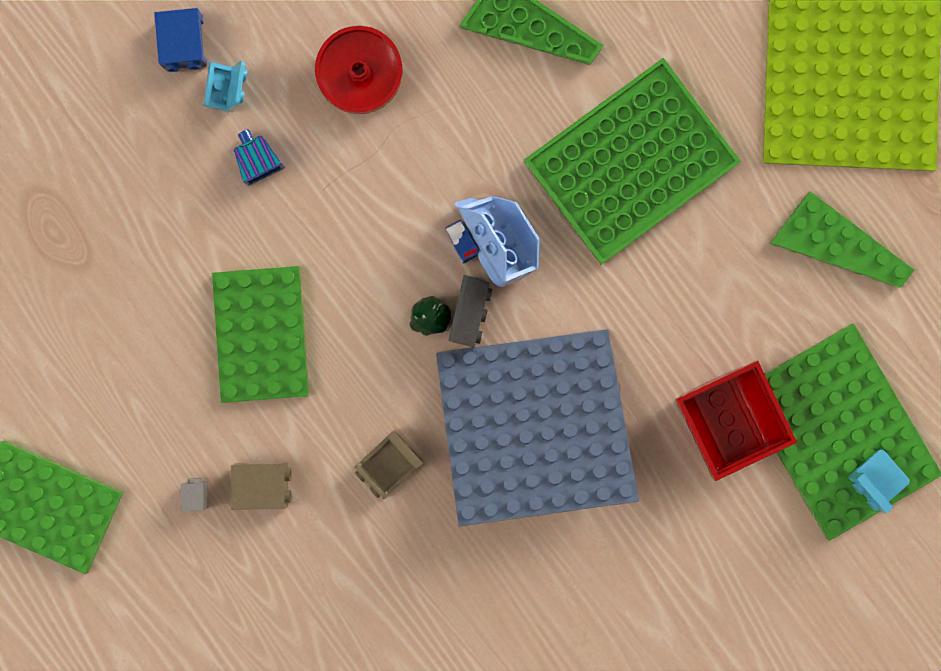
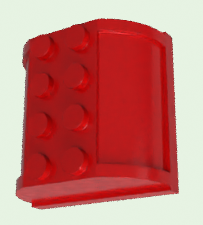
[675,361,797,481]

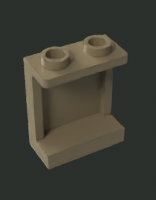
[354,430,424,499]
[231,463,292,510]

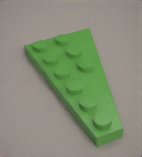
[459,0,603,65]

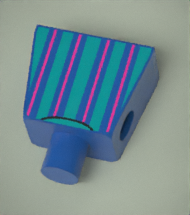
[234,129,285,186]

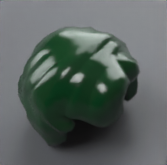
[409,296,451,336]

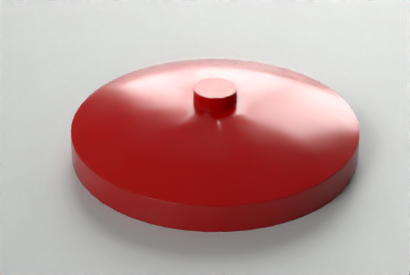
[315,26,403,114]

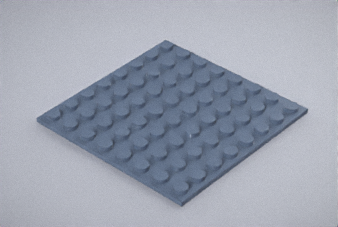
[436,329,639,527]

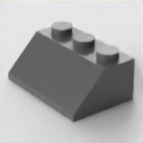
[449,275,493,347]

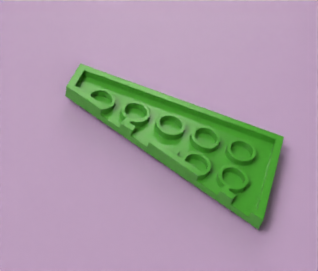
[769,191,914,288]

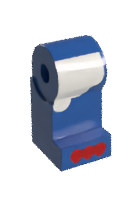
[445,219,479,264]

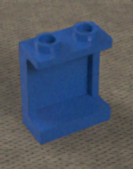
[154,8,207,72]

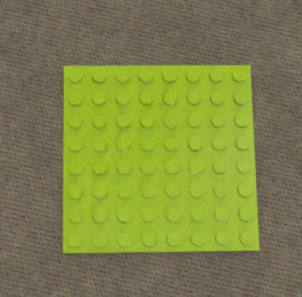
[763,0,941,171]

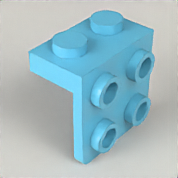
[203,61,247,112]
[848,450,910,514]

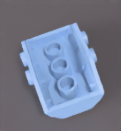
[454,196,540,287]

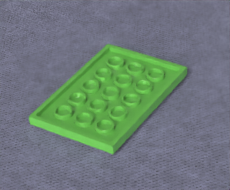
[212,266,309,403]
[0,441,124,574]

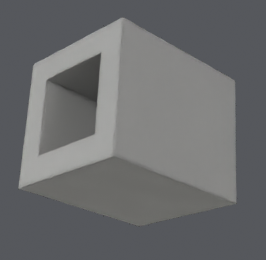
[181,478,208,511]

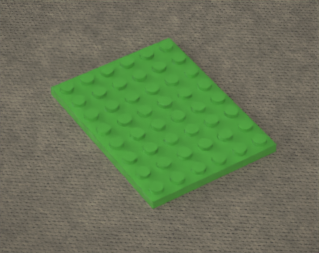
[523,58,741,265]
[765,324,941,541]

